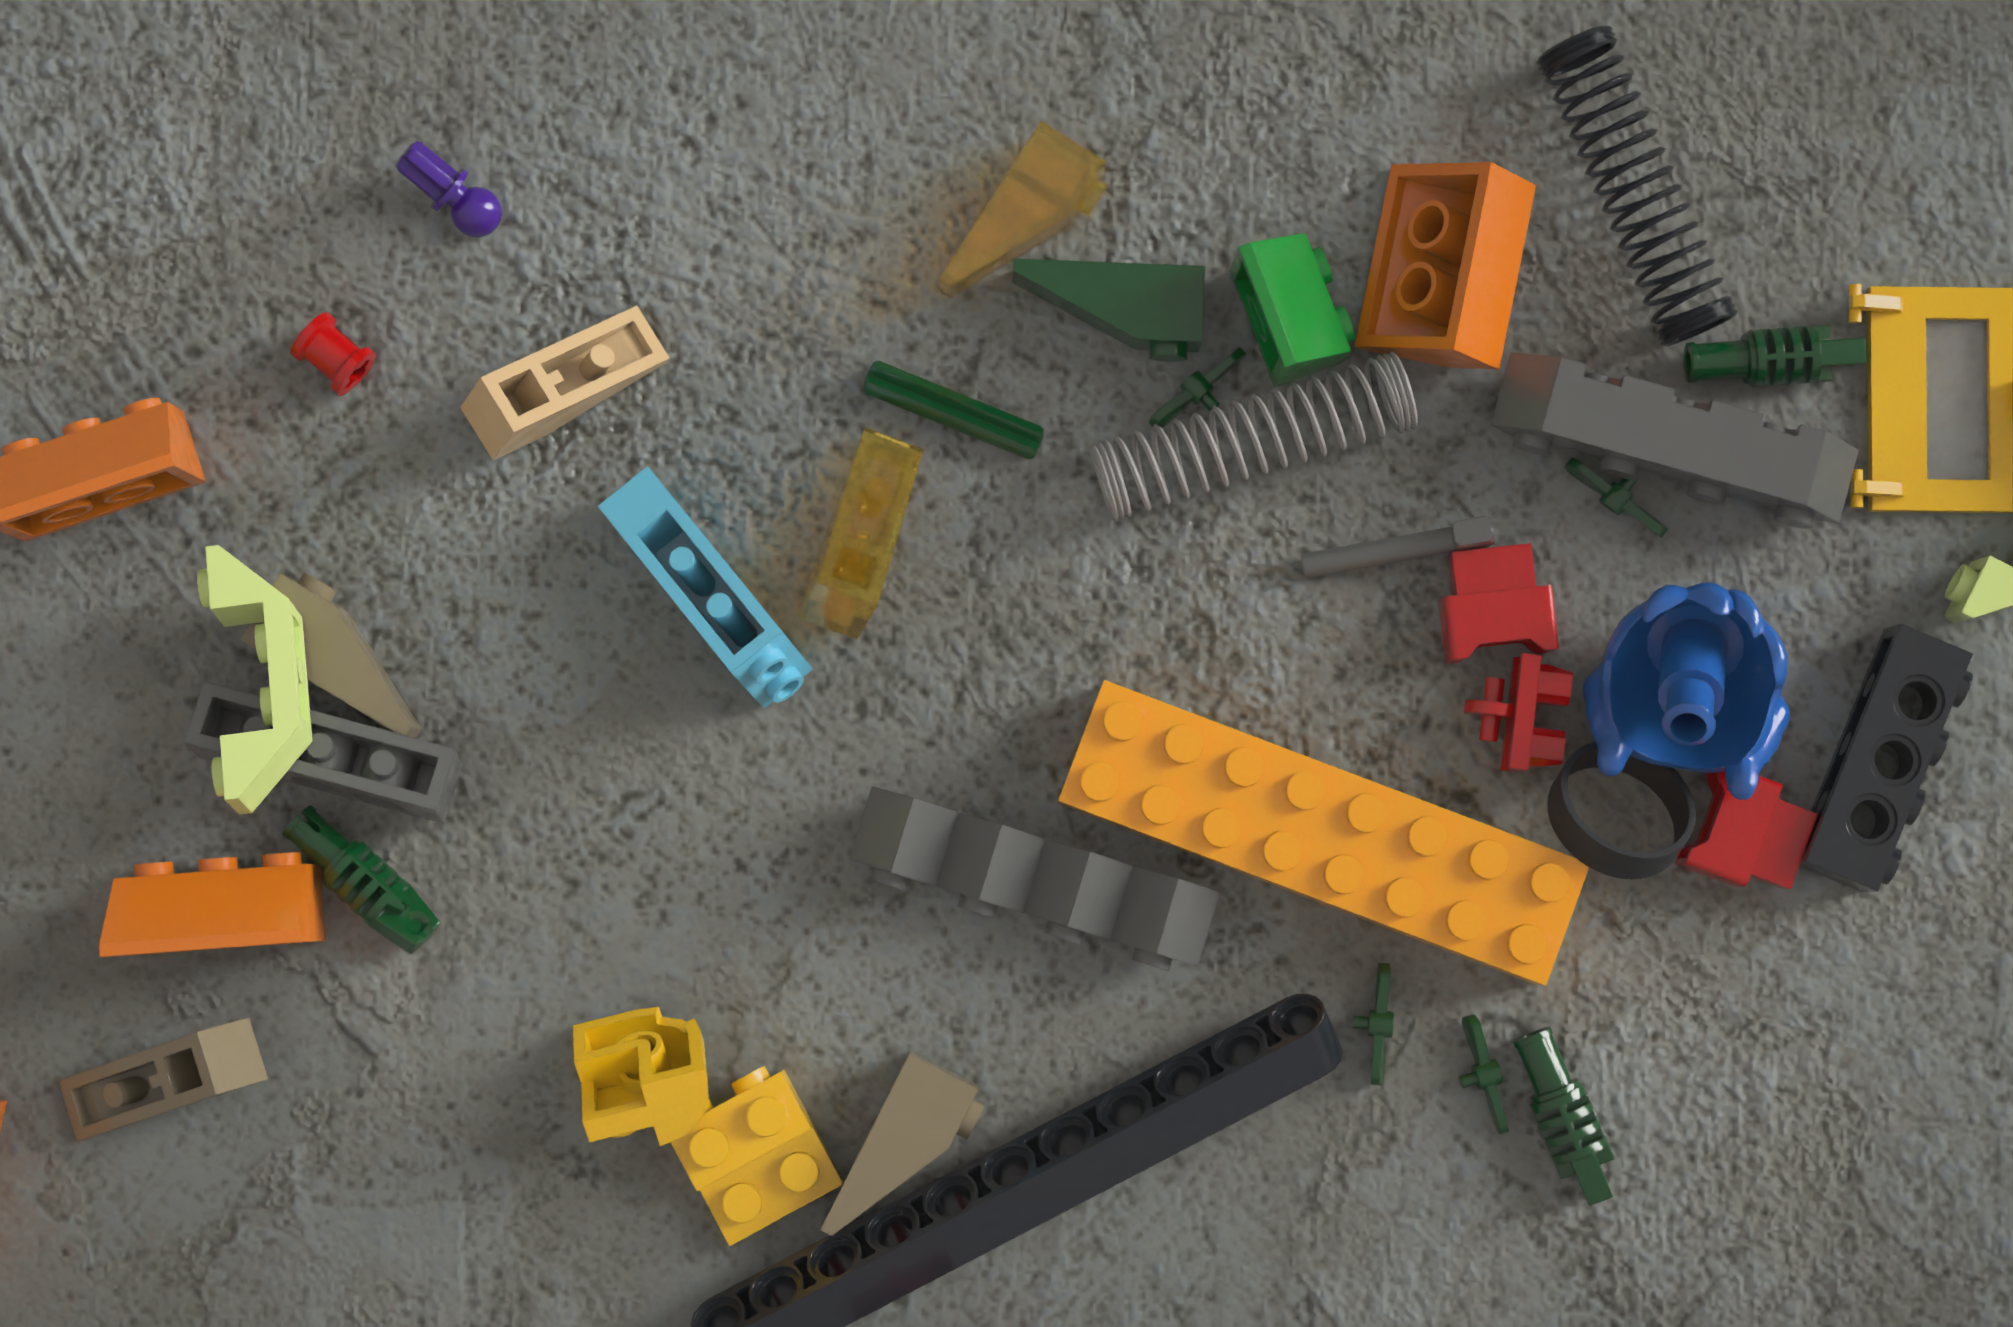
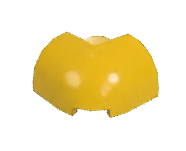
[573,1007,709,1146]

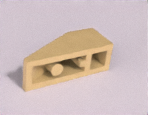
[460,306,670,461]

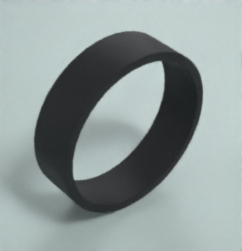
[1547,742,1696,880]

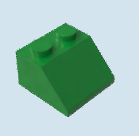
[1230,233,1355,388]

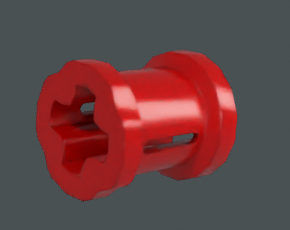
[290,312,377,396]

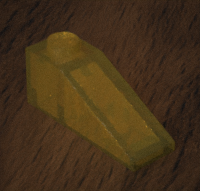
[938,121,1109,298]
[797,427,924,640]

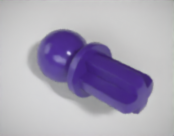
[396,141,502,237]

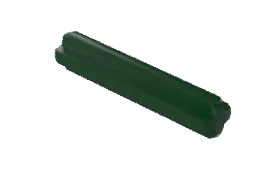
[863,361,1044,459]

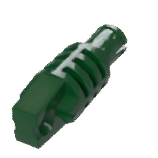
[1684,325,1867,387]
[282,805,440,954]
[1513,1026,1614,1206]

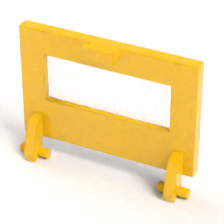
[1848,284,2013,514]

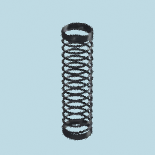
[1537,25,1738,346]

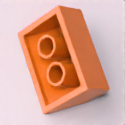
[1354,162,1536,370]
[0,398,206,542]
[99,852,326,957]

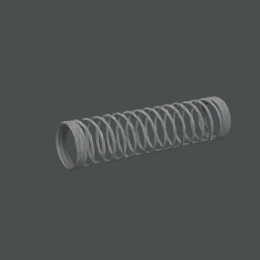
[1090,351,1418,522]

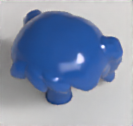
[1583,582,1790,800]

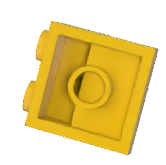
[671,1065,844,1247]

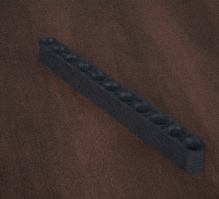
[691,994,1343,1327]

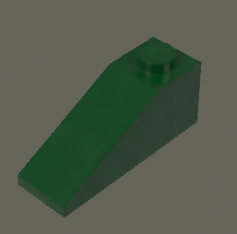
[1013,258,1205,362]

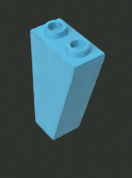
[598,466,813,709]

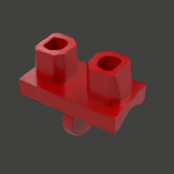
[1463,653,1573,773]

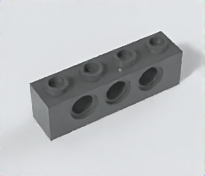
[184,681,463,824]

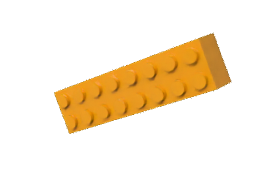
[1057,680,1589,986]

